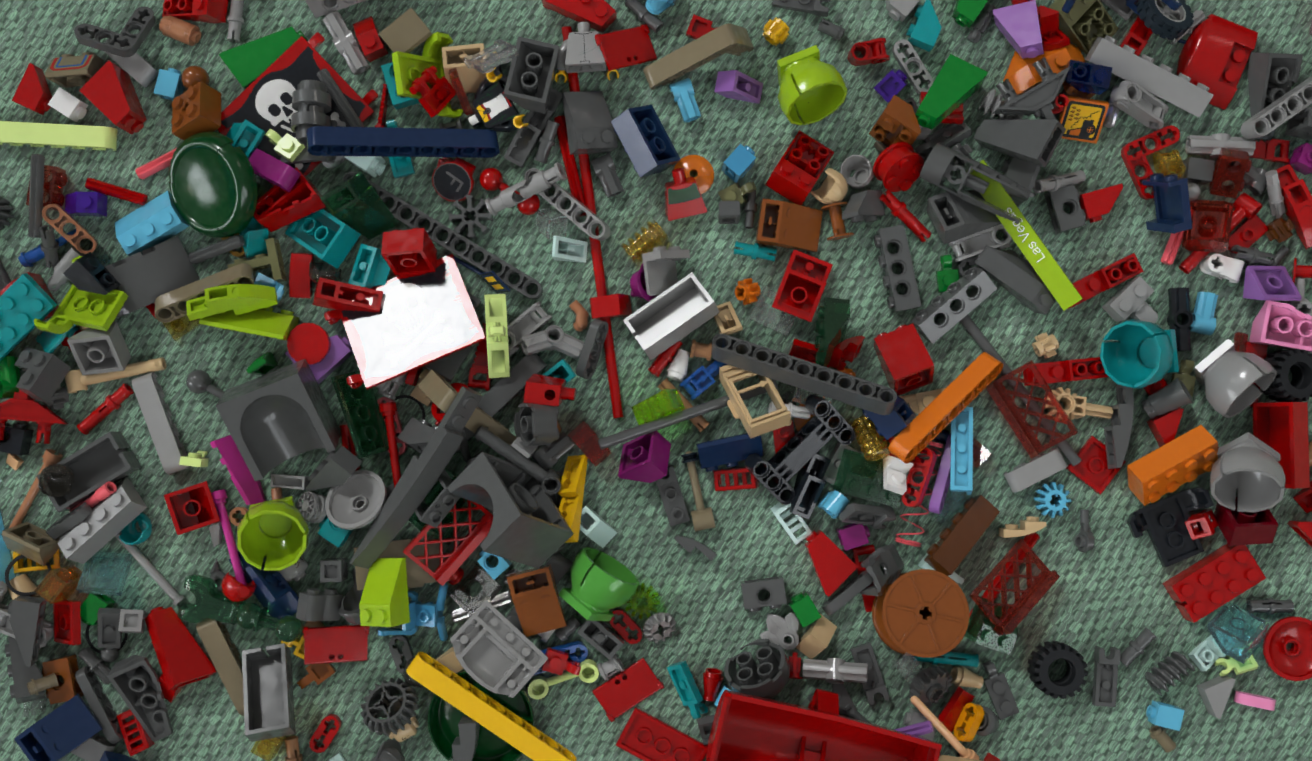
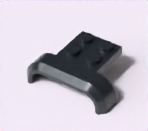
[1127,487,1214,567]

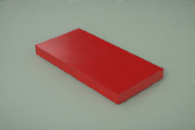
[615,707,708,761]

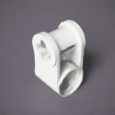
[1199,253,1245,283]

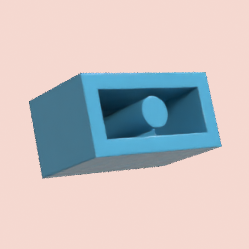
[721,144,756,183]

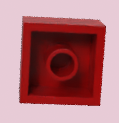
[381,228,437,276]

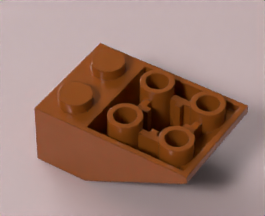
[755,198,823,252]
[507,564,567,637]

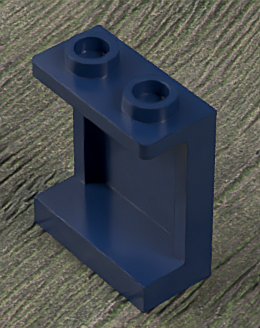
[1142,173,1192,234]

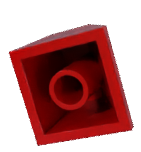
[79,60,147,134]
[874,323,934,396]

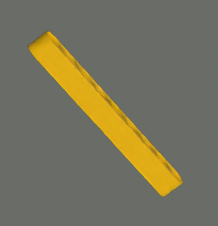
[406,652,577,761]

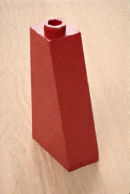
[144,606,216,691]

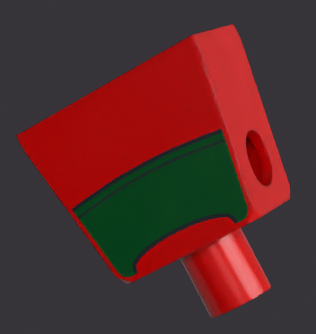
[665,168,707,221]

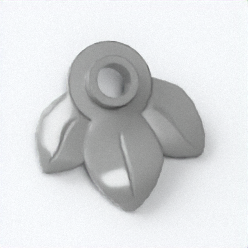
[760,612,799,650]

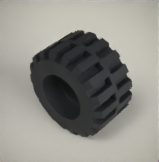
[1263,349,1312,402]
[1027,641,1088,699]

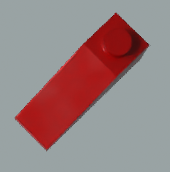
[312,277,383,312]

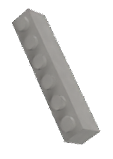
[1085,35,1214,118]

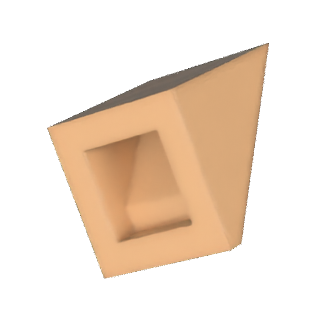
[6,453,24,471]

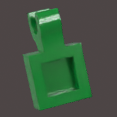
[936,255,959,292]

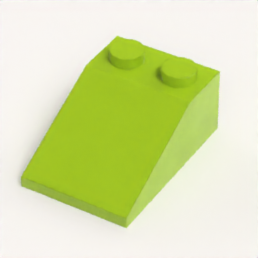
[359,558,410,627]

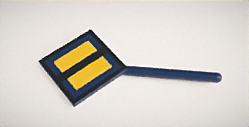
[454,256,510,293]

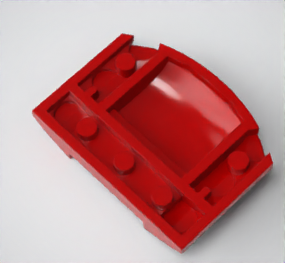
[1177,14,1258,110]

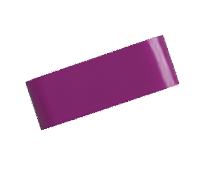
[248,148,301,192]

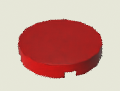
[287,323,331,365]

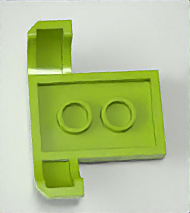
[392,32,463,118]
[34,256,128,334]

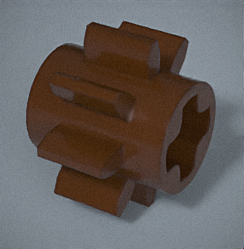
[1265,217,1295,243]

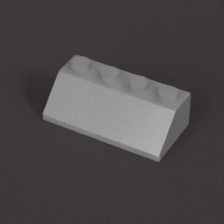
[57,477,147,564]

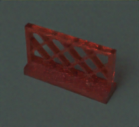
[986,360,1078,459]
[969,539,1060,635]

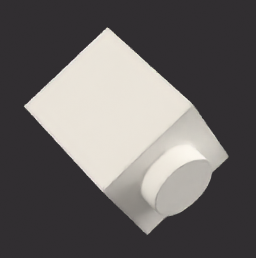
[48,87,88,122]

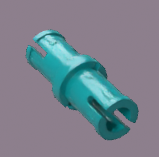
[733,241,777,262]

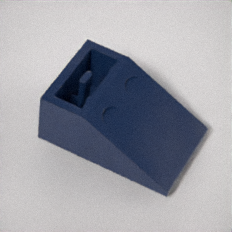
[861,378,916,440]
[14,694,103,761]

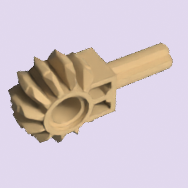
[1043,387,1114,423]

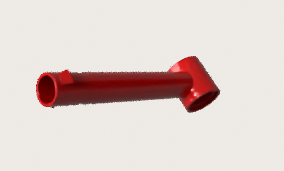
[1179,192,1263,274]

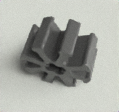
[449,195,493,240]

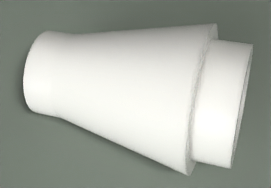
[667,349,690,382]

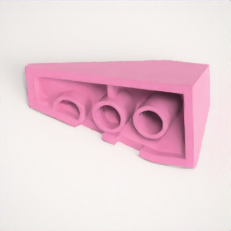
[1249,300,1312,352]

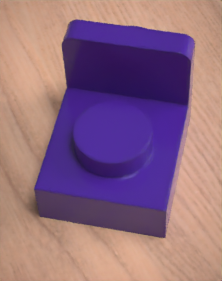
[874,69,909,103]

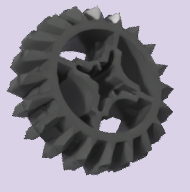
[361,678,419,737]

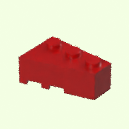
[542,0,617,33]
[254,167,329,232]

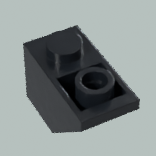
[63,252,121,295]

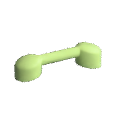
[528,659,599,700]

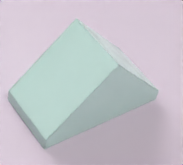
[552,236,588,263]

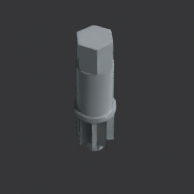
[1265,170,1286,219]

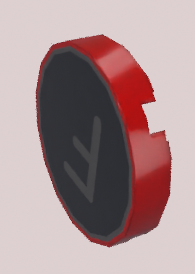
[432,160,474,202]

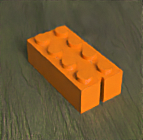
[1127,425,1218,506]

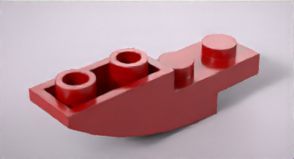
[1276,164,1312,249]
[1068,253,1144,309]
[1022,357,1109,386]

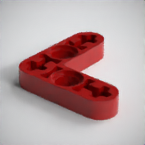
[1121,125,1180,200]
[877,436,937,508]

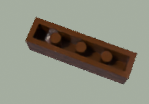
[924,495,1000,576]

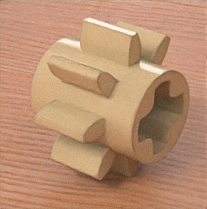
[1032,332,1059,359]

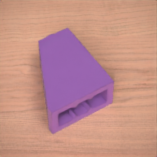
[993,0,1044,59]
[285,335,353,385]

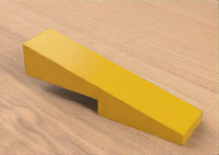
[558,455,588,543]

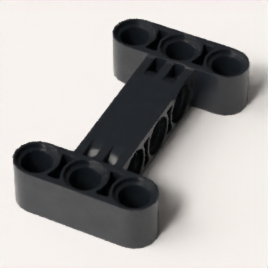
[745,394,856,505]

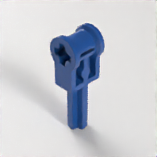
[679,360,728,401]

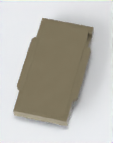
[354,538,440,590]

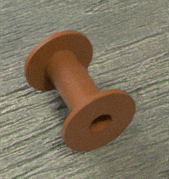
[821,202,854,241]

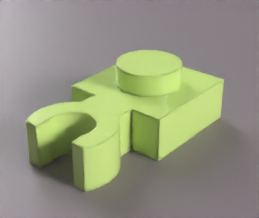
[1214,647,1258,677]

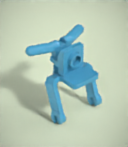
[378,583,448,641]

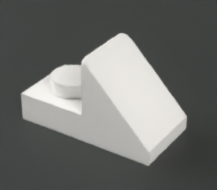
[883,454,914,495]

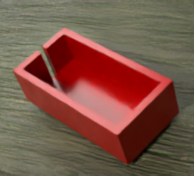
[1253,402,1310,489]
[1162,543,1266,623]

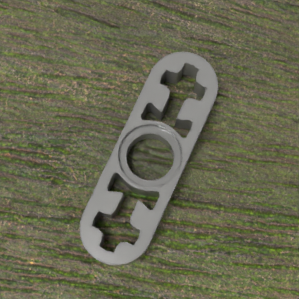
[892,39,934,95]

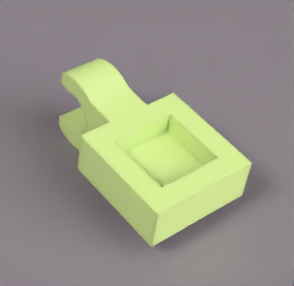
[265,129,305,162]
[179,450,209,467]

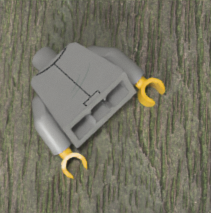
[555,22,619,83]

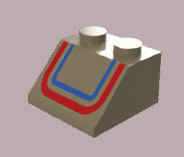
[45,52,104,88]

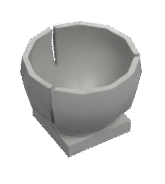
[1194,339,1277,418]
[1210,432,1286,513]

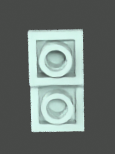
[1188,627,1236,671]

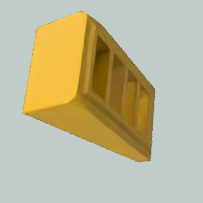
[13,549,60,573]

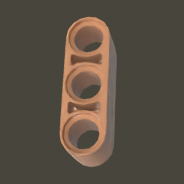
[42,204,97,254]

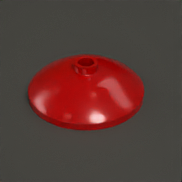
[1263,616,1312,681]

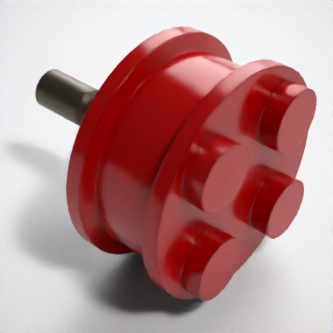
[873,141,924,192]

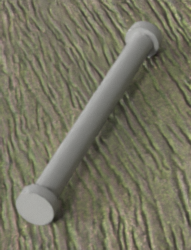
[115,531,185,606]

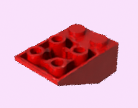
[162,0,228,23]
[765,130,834,205]

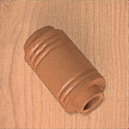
[159,15,201,46]

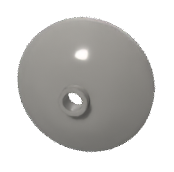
[325,470,387,530]

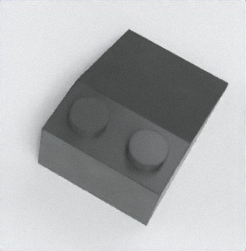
[562,91,618,155]

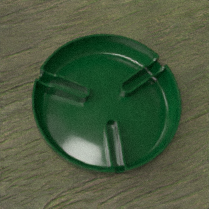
[168,131,258,238]
[428,670,534,761]

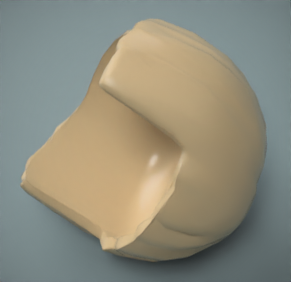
[810,168,848,205]

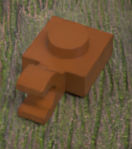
[297,663,337,689]

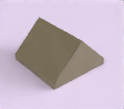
[379,8,432,53]
[1,522,60,566]

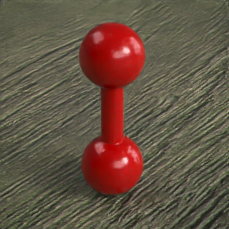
[479,168,540,215]

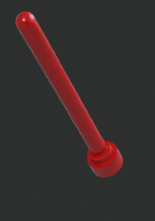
[379,402,401,488]

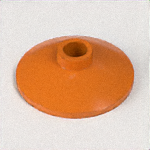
[674,155,714,194]

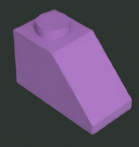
[714,70,763,104]

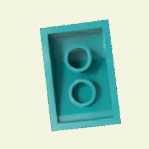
[285,209,361,269]

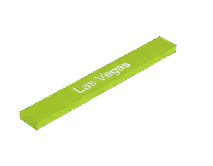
[972,160,1083,311]

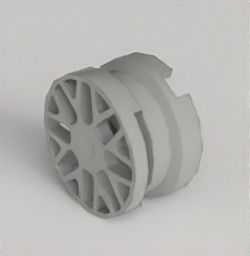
[296,491,326,524]

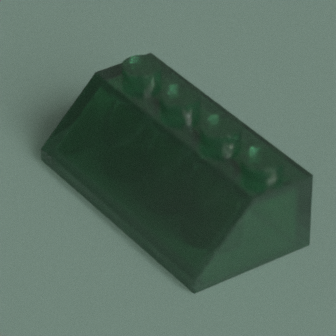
[331,370,389,459]

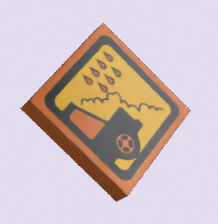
[1059,95,1109,144]

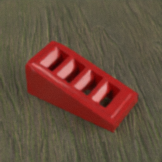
[713,466,759,491]
[117,709,155,756]

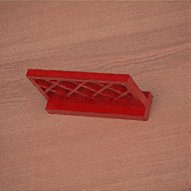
[403,500,493,586]

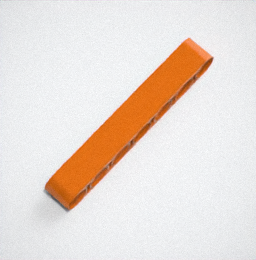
[888,352,1004,464]

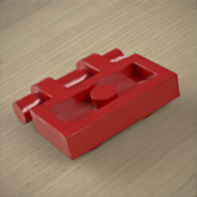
[409,66,457,118]

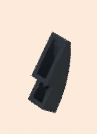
[790,453,831,520]

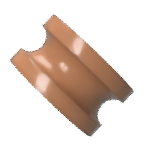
[229,507,248,526]

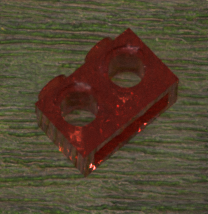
[1209,147,1252,199]
[26,165,68,211]
[568,421,612,467]

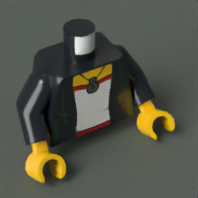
[467,67,528,133]

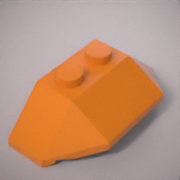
[1003,43,1088,95]

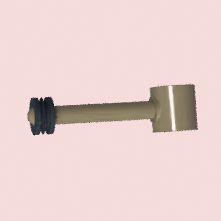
[681,451,715,532]

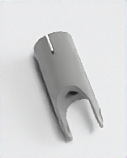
[48,246,86,291]

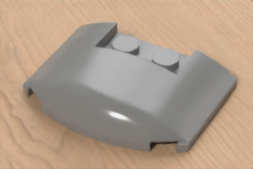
[450,600,548,698]

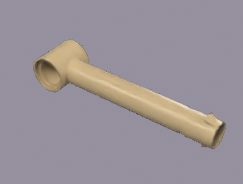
[65,357,166,393]

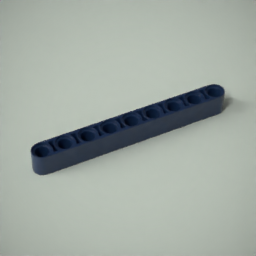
[306,126,500,158]

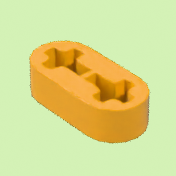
[954,703,984,742]

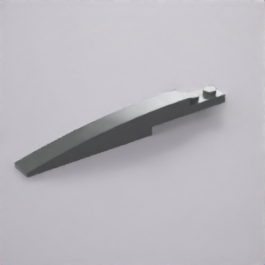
[350,386,483,569]

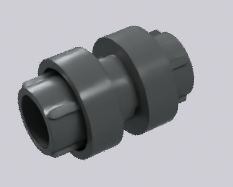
[291,80,332,145]

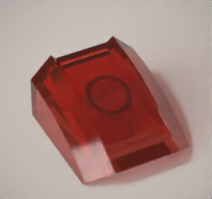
[1182,199,1234,254]

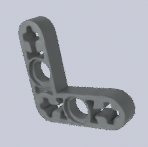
[74,7,156,57]

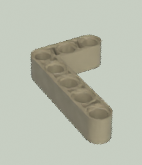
[643,23,754,90]
[418,369,517,446]

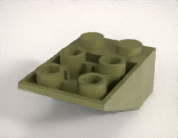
[1049,0,1118,55]

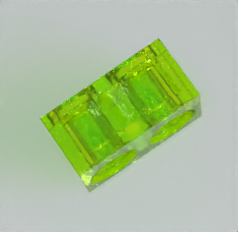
[631,389,685,425]

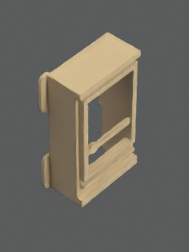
[719,365,792,439]

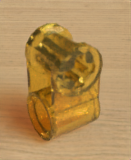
[1152,150,1186,178]

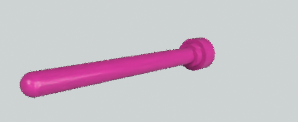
[211,489,247,585]

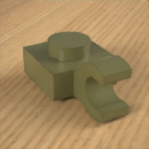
[718,181,757,205]
[1171,360,1196,396]

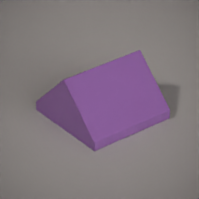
[1243,266,1302,301]

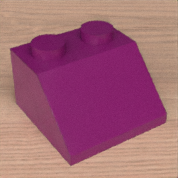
[618,431,671,483]

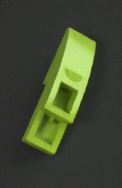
[186,284,278,321]

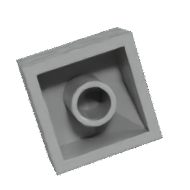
[67,322,131,375]

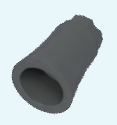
[1141,377,1194,419]

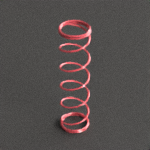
[895,441,944,547]

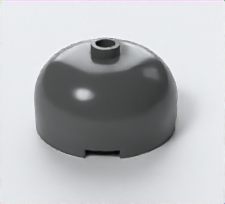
[724,639,790,699]

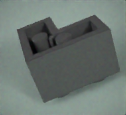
[14,347,71,403]

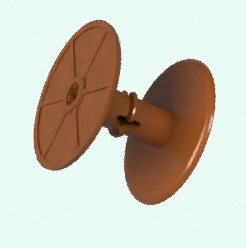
[872,569,969,658]

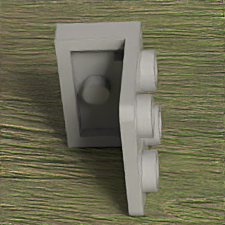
[642,246,690,296]

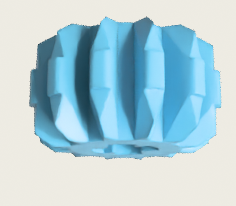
[1033,482,1072,518]

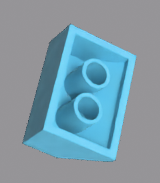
[115,191,190,256]

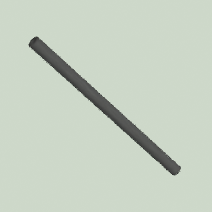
[960,315,1082,466]
[598,379,778,450]

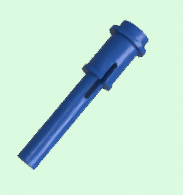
[18,229,76,268]

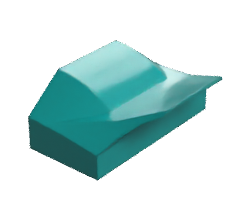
[226,119,265,158]
[348,244,391,288]

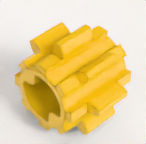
[762,17,790,46]

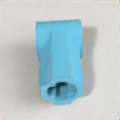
[669,78,701,123]
[1190,292,1218,336]

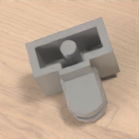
[1102,276,1158,323]

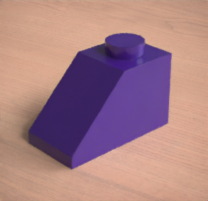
[65,192,108,217]

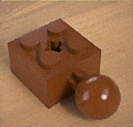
[171,66,221,140]

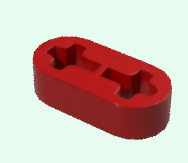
[609,609,642,644]
[309,714,341,753]

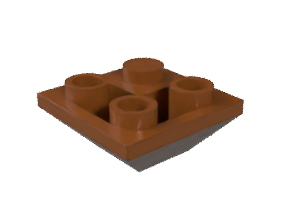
[869,95,921,147]

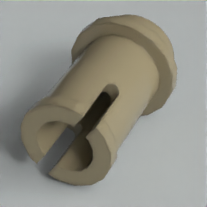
[27,673,58,695]
[1149,725,1176,753]

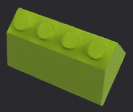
[199,307,299,341]

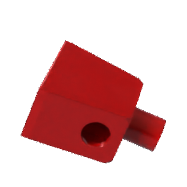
[523,374,576,406]

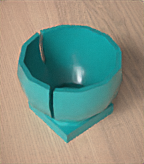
[1100,319,1179,389]

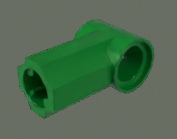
[0,356,20,399]

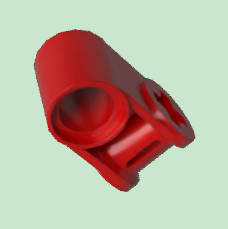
[848,38,890,66]

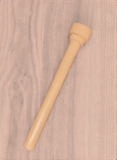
[910,696,980,760]

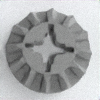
[643,612,676,643]

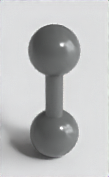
[186,370,225,399]

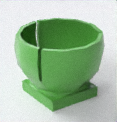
[559,547,639,621]

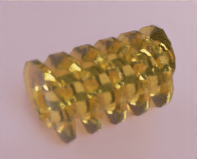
[621,220,668,263]
[851,415,891,461]

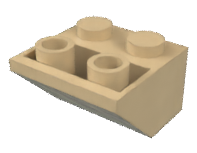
[441,43,489,95]

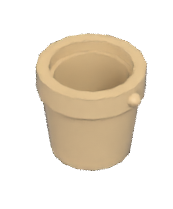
[8,574,43,600]

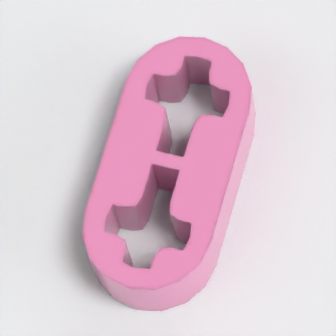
[1233,690,1276,711]

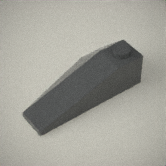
[1247,52,1303,139]
[974,246,1056,314]
[107,655,173,742]

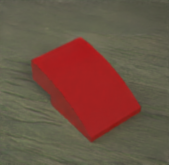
[772,249,833,323]

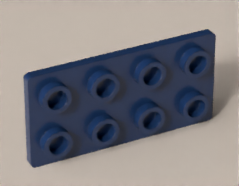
[229,551,299,626]

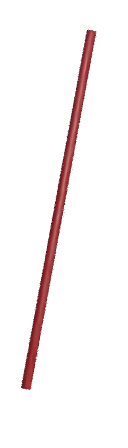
[561,26,624,418]

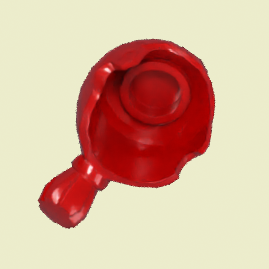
[221,572,257,602]

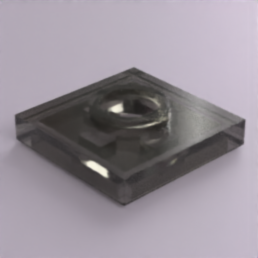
[447,559,503,616]

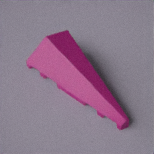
[210,435,266,505]

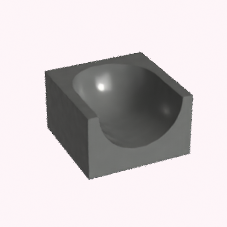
[216,359,341,482]
[447,452,574,569]

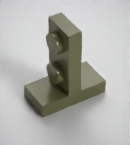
[227,238,287,282]

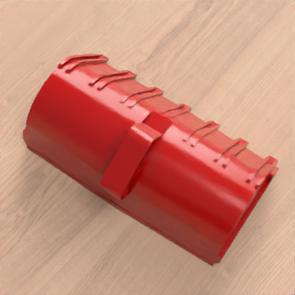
[706,688,942,761]

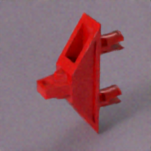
[0,390,68,444]

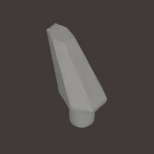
[208,522,223,547]

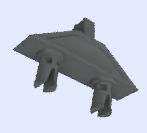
[992,57,1071,120]

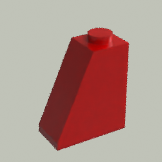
[805,530,858,597]

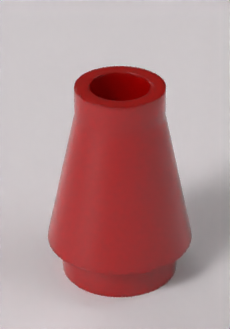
[703,668,724,701]

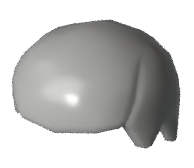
[840,154,874,189]

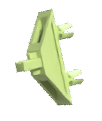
[484,294,510,378]

